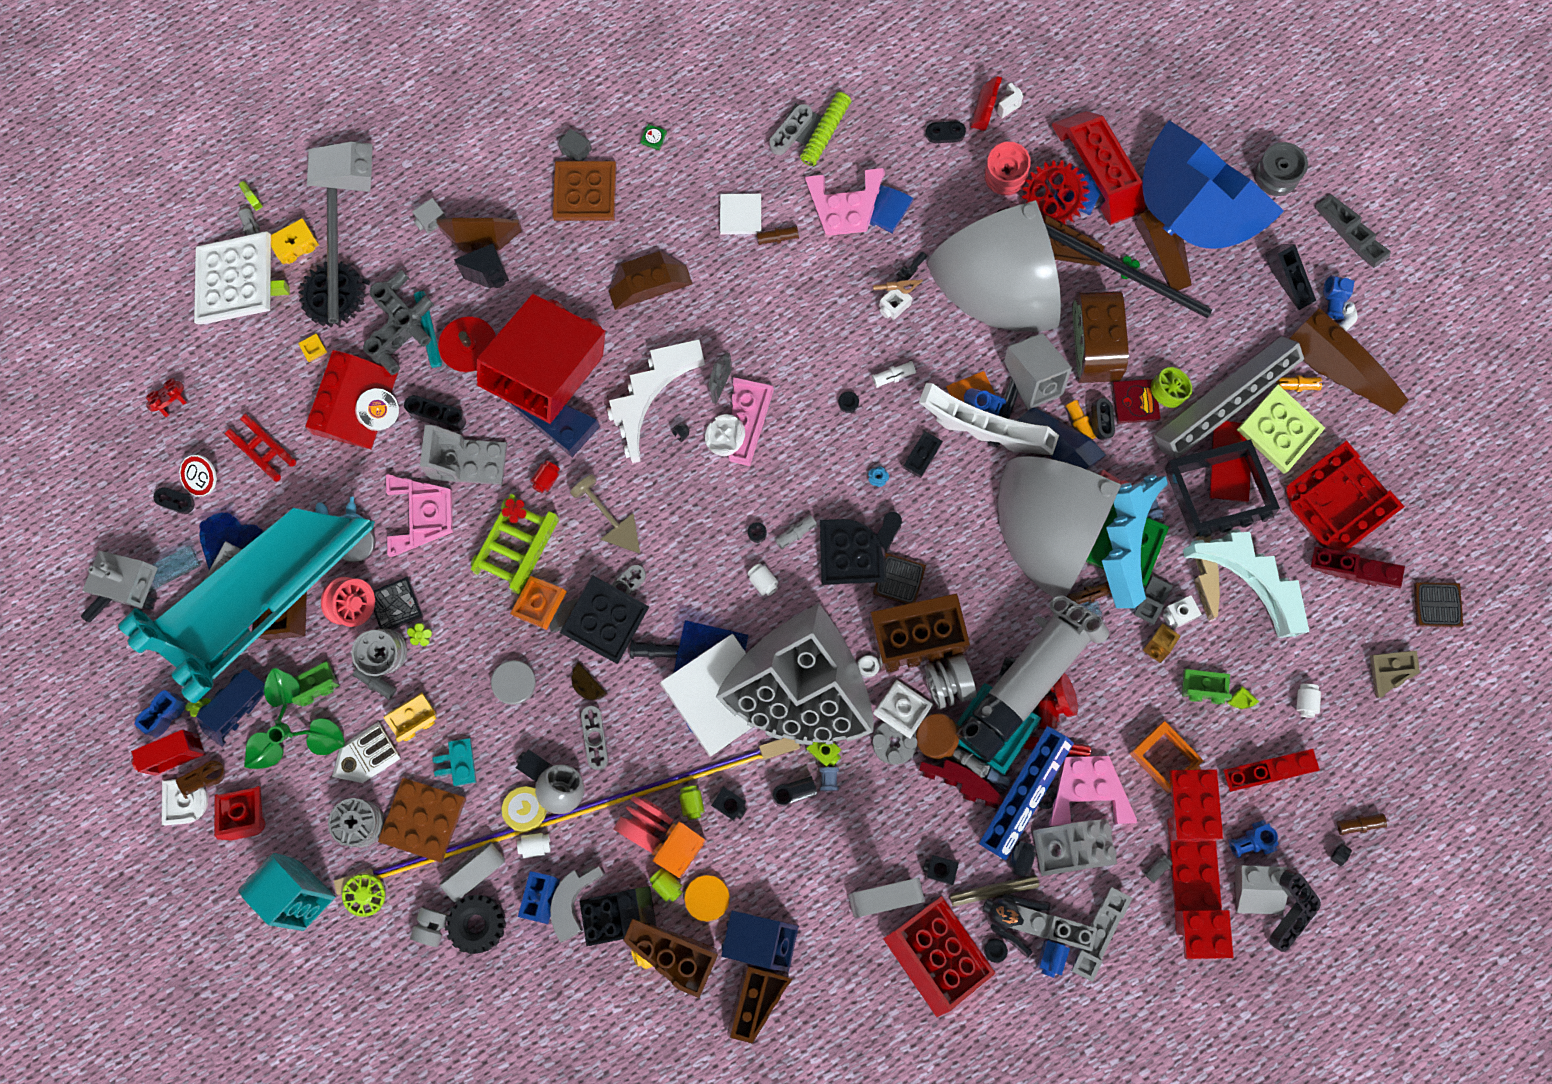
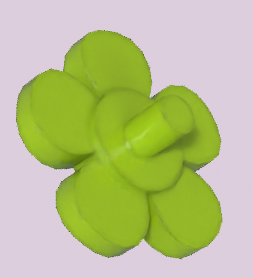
[407,623,432,646]
[185,698,211,717]

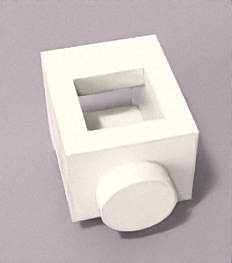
[879,289,912,320]

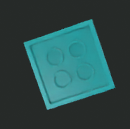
[957,682,1041,775]

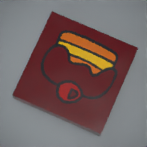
[1112,379,1161,424]

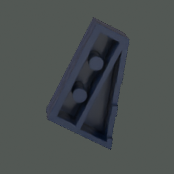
[196,669,265,747]

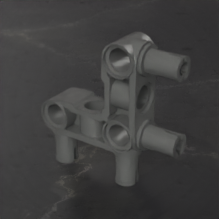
[363,269,434,375]

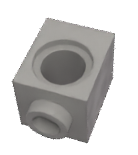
[412,198,446,234]

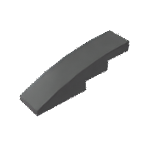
[1316,194,1391,268]

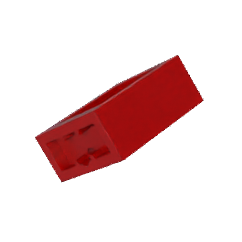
[131,729,206,776]

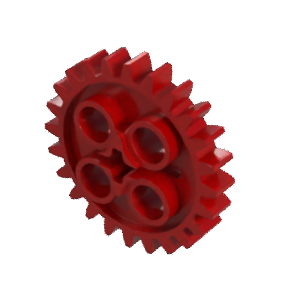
[1022,160,1090,226]

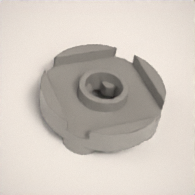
[872,722,917,765]

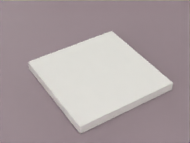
[194,231,271,324]
[660,634,752,757]

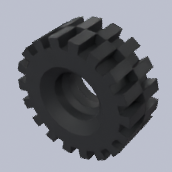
[445,895,506,954]

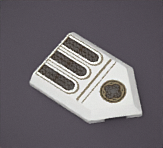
[332,722,401,783]

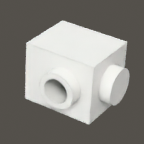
[1163,596,1202,629]

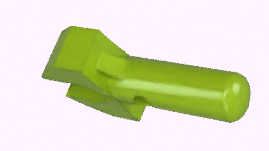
[239,181,263,211]

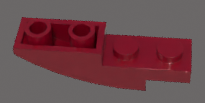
[1310,546,1405,589]
[918,760,1004,809]

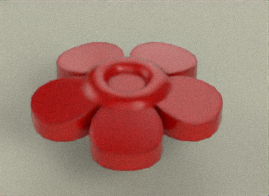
[501,499,527,523]

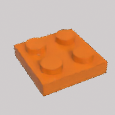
[510,576,567,630]

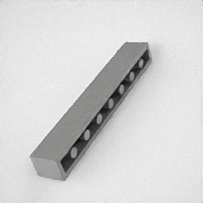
[1154,336,1304,459]

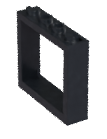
[1165,439,1280,538]

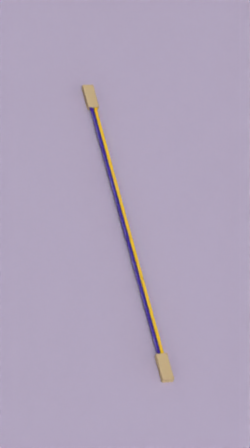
[334,738,800,895]

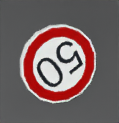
[179,455,217,496]

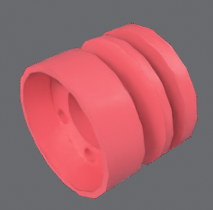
[985,142,1030,195]
[613,796,673,853]

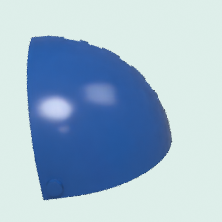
[1142,120,1284,249]

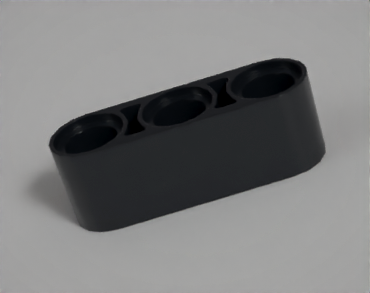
[404,395,466,431]

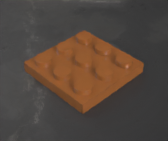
[553,161,617,221]
[378,778,466,863]

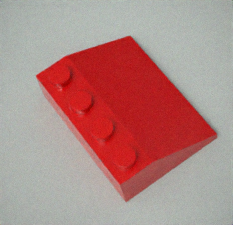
[305,350,398,450]
[883,896,996,1017]

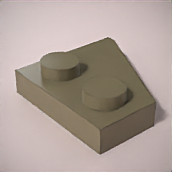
[1370,651,1420,698]

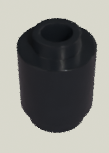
[1008,841,1036,877]

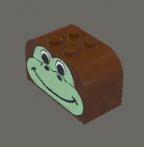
[1072,291,1129,383]

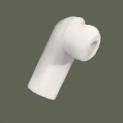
[1339,302,1358,331]

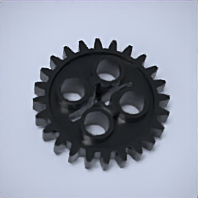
[298,261,366,328]

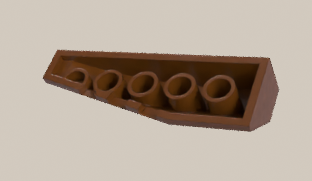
[1289,308,1409,415]

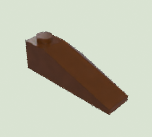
[1135,210,1192,291]

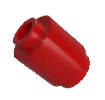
[530,460,560,493]
[1036,696,1060,728]

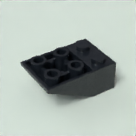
[579,886,657,947]

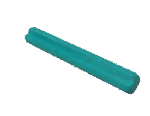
[414,291,442,368]

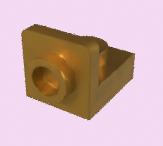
[1143,623,1181,663]

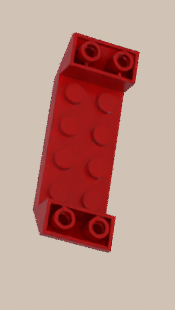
[1052,111,1145,225]

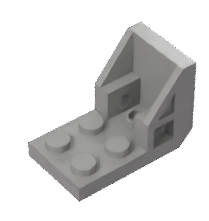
[420,425,507,485]

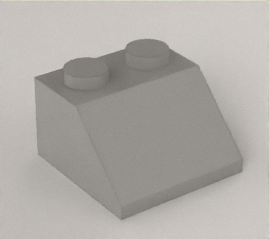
[1235,865,1288,915]

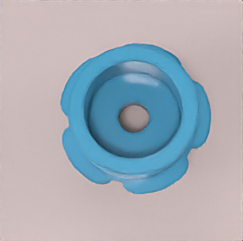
[868,466,889,487]

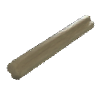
[950,875,1039,906]

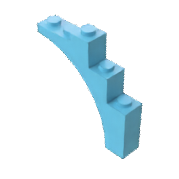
[1102,474,1168,608]

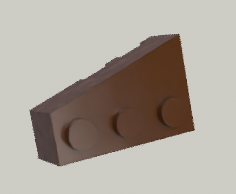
[727,965,792,1044]

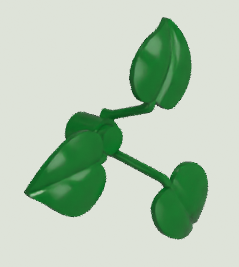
[244,668,345,769]

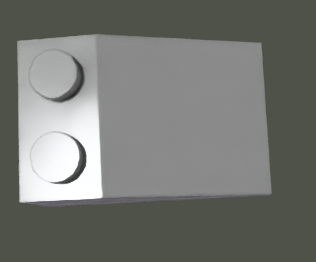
[307,141,372,192]

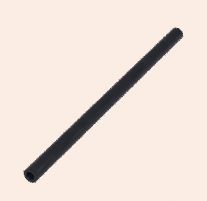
[1045,223,1212,318]

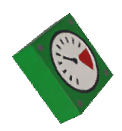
[640,124,667,151]

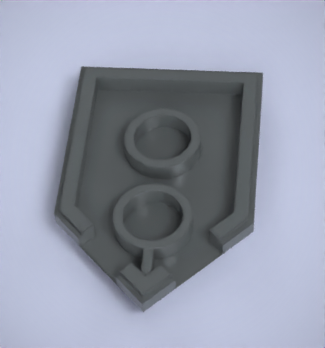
[708,352,732,404]

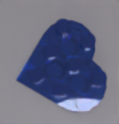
[199,512,264,570]

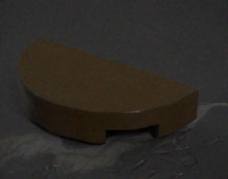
[571,662,608,700]

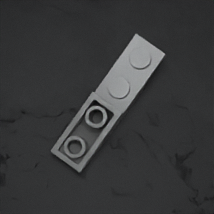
[1010,905,1097,951]

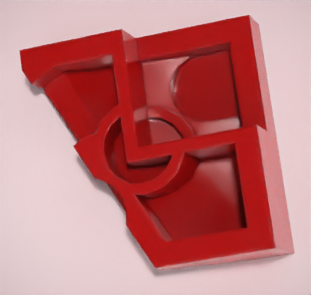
[970,76,1002,131]

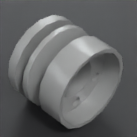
[351,628,408,676]
[925,653,976,709]
[328,798,385,848]

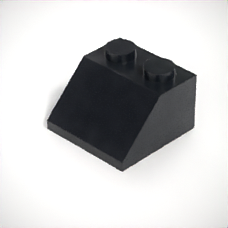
[454,243,509,289]

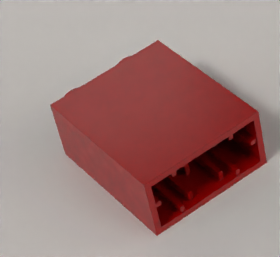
[477,294,606,424]

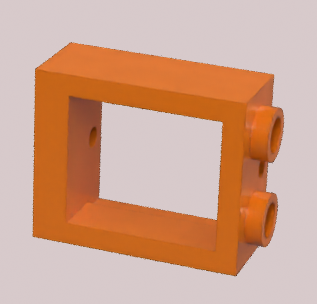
[1129,721,1204,793]

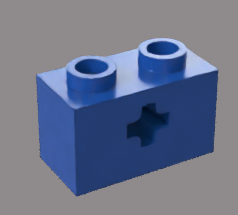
[518,871,560,924]

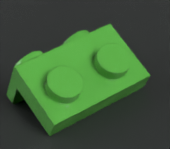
[291,661,340,707]
[1182,669,1232,704]

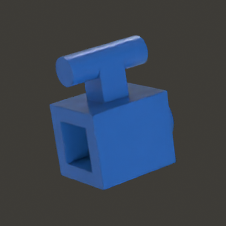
[1037,940,1070,978]

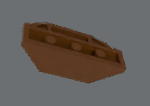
[436,218,522,253]
[608,251,693,310]

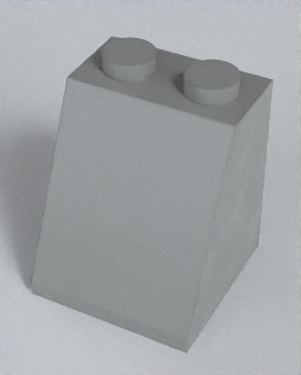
[1004,333,1072,410]

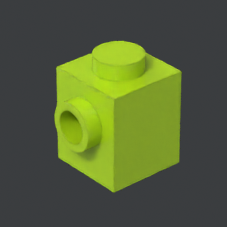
[806,742,841,767]

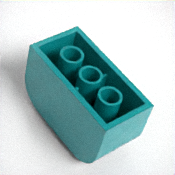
[238,853,336,931]

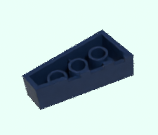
[507,402,600,458]

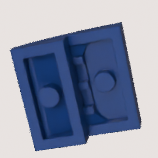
[869,185,913,234]

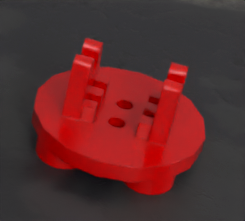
[146,378,187,417]

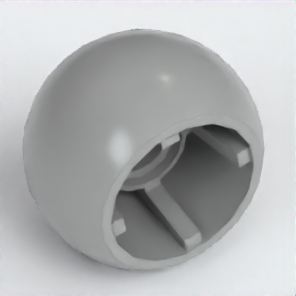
[535,765,585,814]

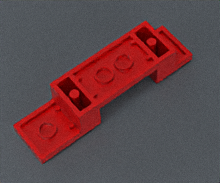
[1167,769,1234,959]

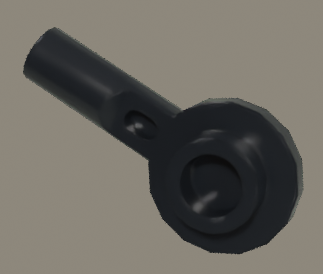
[896,252,927,282]

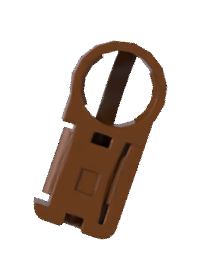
[176,761,225,799]

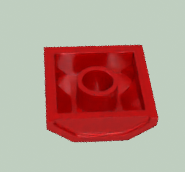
[214,786,266,841]

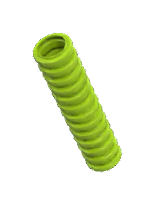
[800,92,851,166]

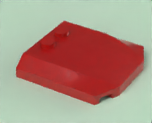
[1285,440,1405,552]

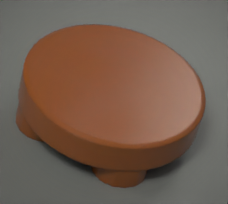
[916,713,960,759]

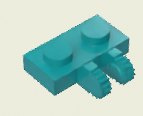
[432,738,477,786]

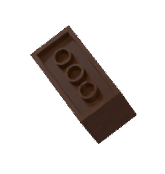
[869,593,970,673]

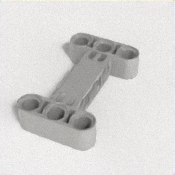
[849,878,925,918]

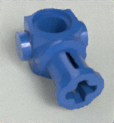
[1323,275,1355,320]
[1228,820,1279,859]

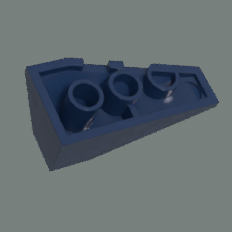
[1017,407,1106,470]

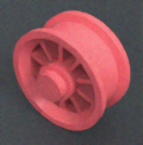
[321,577,375,627]

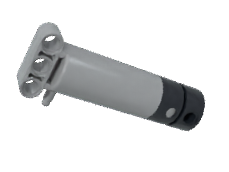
[955,596,1109,763]

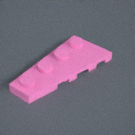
[729,377,774,466]

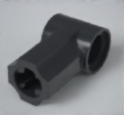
[772,776,818,807]

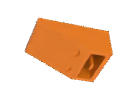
[652,821,706,879]

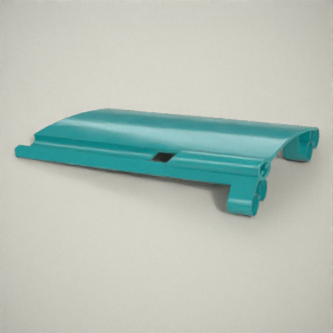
[118,508,375,703]

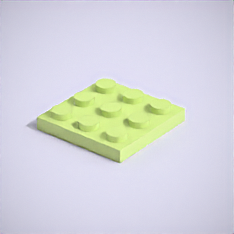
[1237,385,1325,474]

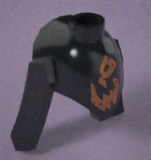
[982,894,1051,958]

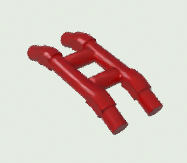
[224,413,297,482]

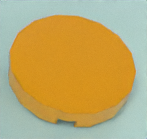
[684,875,730,922]

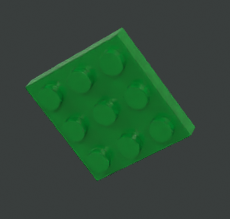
[1086,504,1169,587]

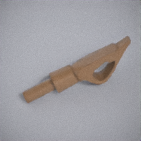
[873,279,923,294]

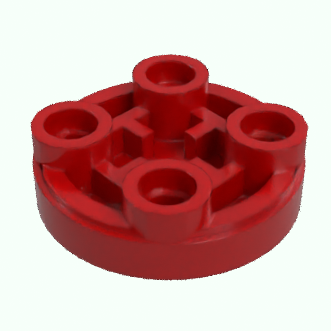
[1051,673,1078,717]

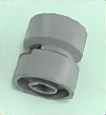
[410,907,447,947]

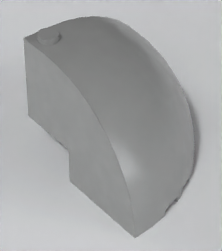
[927,200,1061,332]
[997,456,1121,598]
[716,603,874,745]

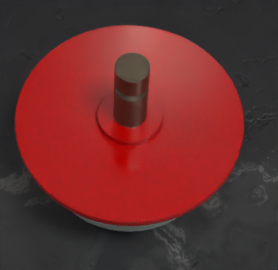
[438,316,496,373]

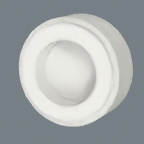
[857,655,880,678]

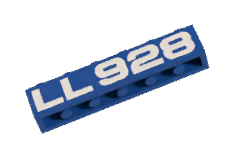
[979,726,1074,860]

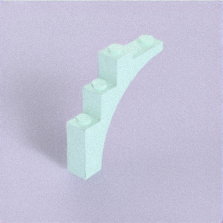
[1183,529,1309,638]

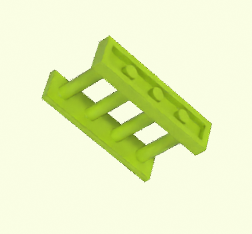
[471,494,559,595]

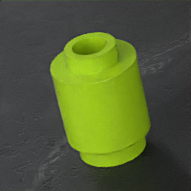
[679,785,705,820]
[649,868,683,902]

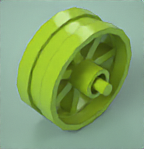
[1151,367,1192,408]

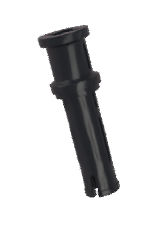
[630,639,697,660]

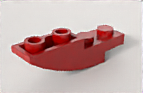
[1223,749,1320,792]

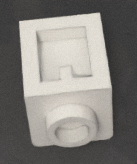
[997,83,1023,118]

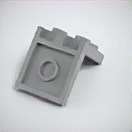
[1033,819,1117,876]

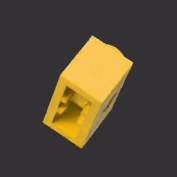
[271,218,319,265]

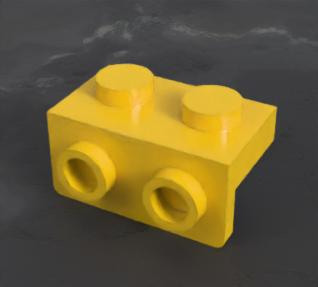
[384,692,437,742]

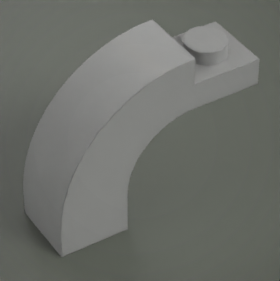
[551,865,606,943]

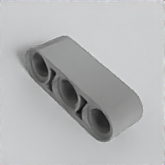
[439,842,505,902]

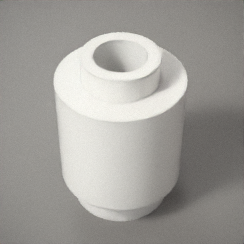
[747,563,779,596]
[1296,684,1321,718]
[517,833,551,858]

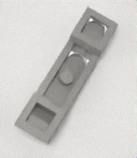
[1071,887,1132,982]

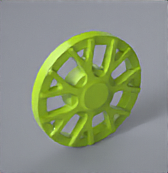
[342,874,386,917]

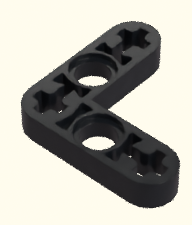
[1269,869,1321,952]

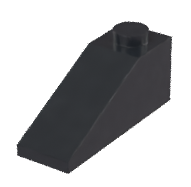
[1264,244,1316,310]

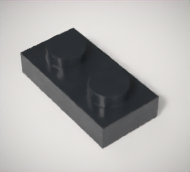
[903,431,943,478]

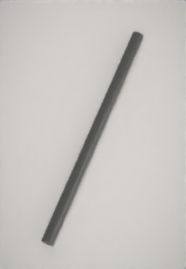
[327,144,339,324]

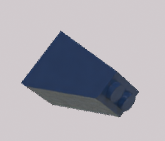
[721,910,799,972]

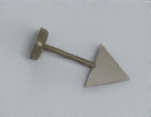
[570,474,640,554]

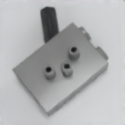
[81,551,158,623]

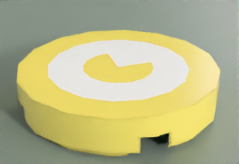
[501,786,547,832]

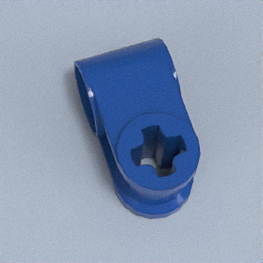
[964,388,1007,416]

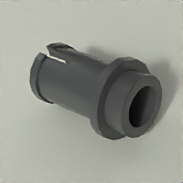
[1143,854,1172,884]

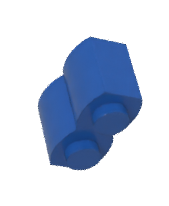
[134,690,187,737]

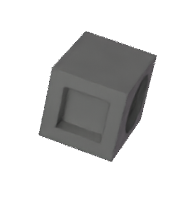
[558,129,592,161]

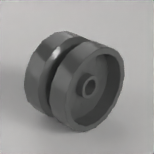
[1254,142,1308,197]

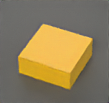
[298,334,327,362]

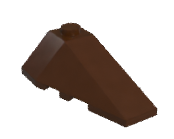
[623,918,718,998]

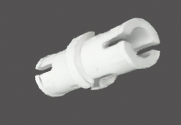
[872,361,916,388]

